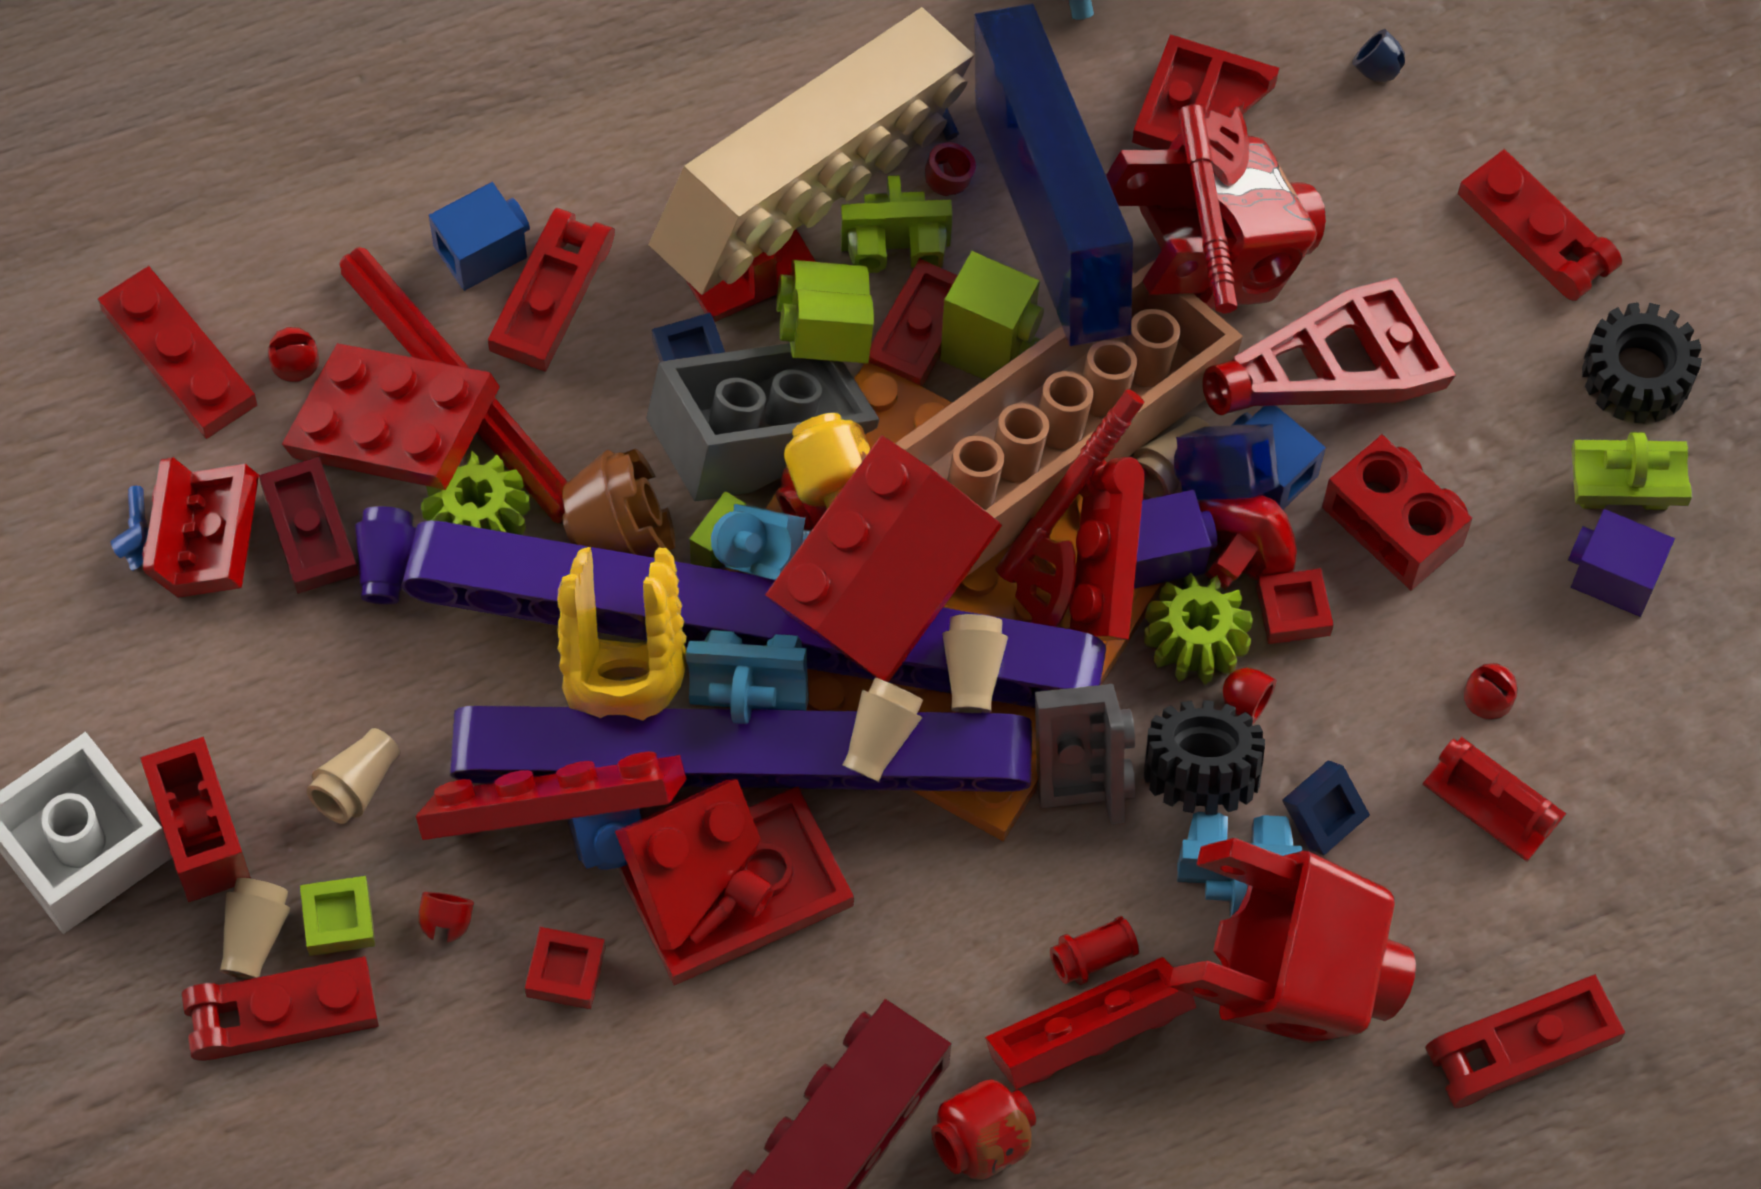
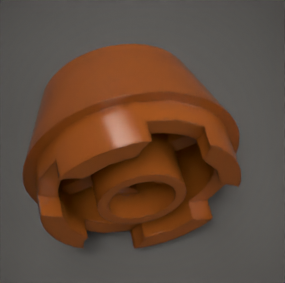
[563,448,675,558]

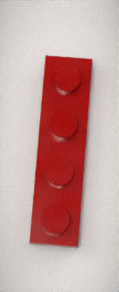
[415,751,687,840]

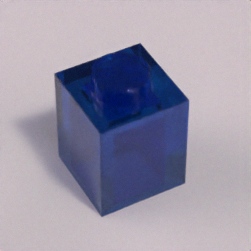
[1174,424,1279,500]

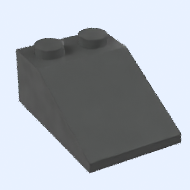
[646,343,879,502]

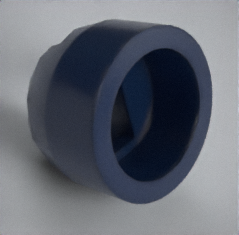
[1352,29,1405,82]

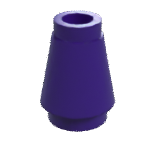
[355,506,416,605]

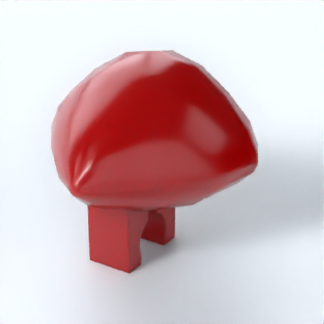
[1198,492,1297,590]

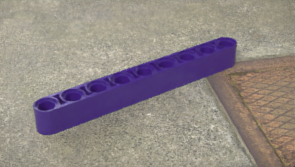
[450,706,1032,792]

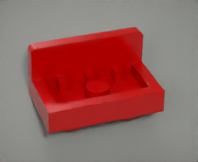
[143,457,259,598]

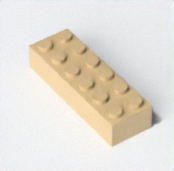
[648,7,974,295]

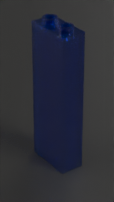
[974,3,1133,346]

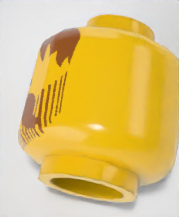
[784,413,870,509]

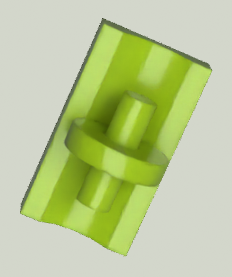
[840,175,953,273]
[1571,432,1692,510]

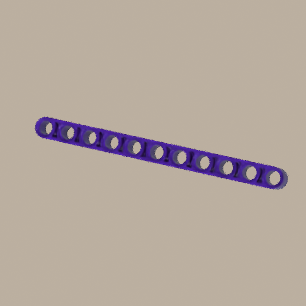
[401,520,1106,708]

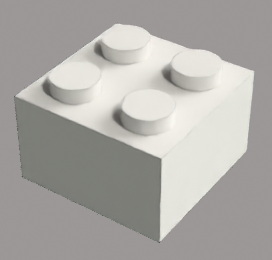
[0,732,172,934]

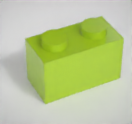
[940,251,1044,380]

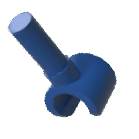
[110,485,149,571]

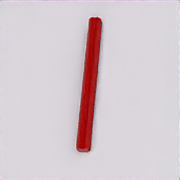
[339,247,568,524]

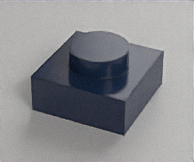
[652,312,725,362]
[1282,760,1370,855]

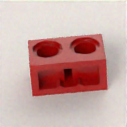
[1322,434,1473,591]

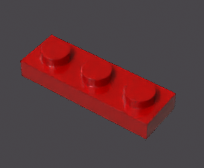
[97,266,258,439]
[985,957,1196,1090]

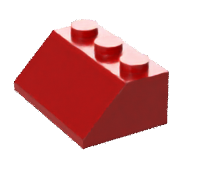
[765,435,1002,682]

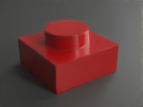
[1256,568,1334,644]
[525,927,606,1010]

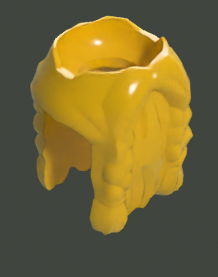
[557,547,687,721]

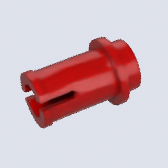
[1050,916,1139,985]

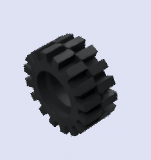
[1582,302,1702,424]
[1144,700,1265,815]

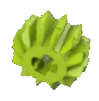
[421,450,530,535]
[1143,572,1253,685]

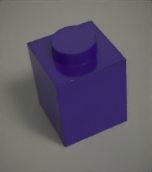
[1134,490,1217,589]
[1568,509,1675,617]

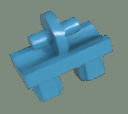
[711,504,812,580]
[686,630,809,724]
[1177,812,1302,917]

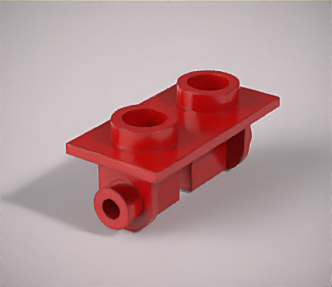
[1422,737,1566,862]

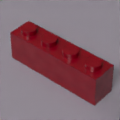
[730,999,952,1189]

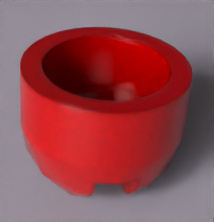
[925,142,976,196]
[268,327,319,382]
[1464,663,1518,719]
[1222,667,1277,724]
[418,892,474,943]

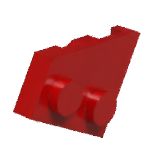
[1132,34,1280,150]
[615,779,761,950]

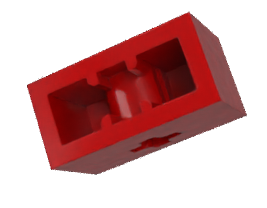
[140,736,251,902]

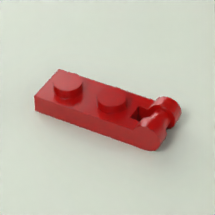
[1457,149,1622,301]
[488,208,615,372]
[1069,457,1145,641]
[181,956,379,1061]
[1425,974,1626,1109]

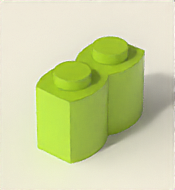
[777,260,874,364]

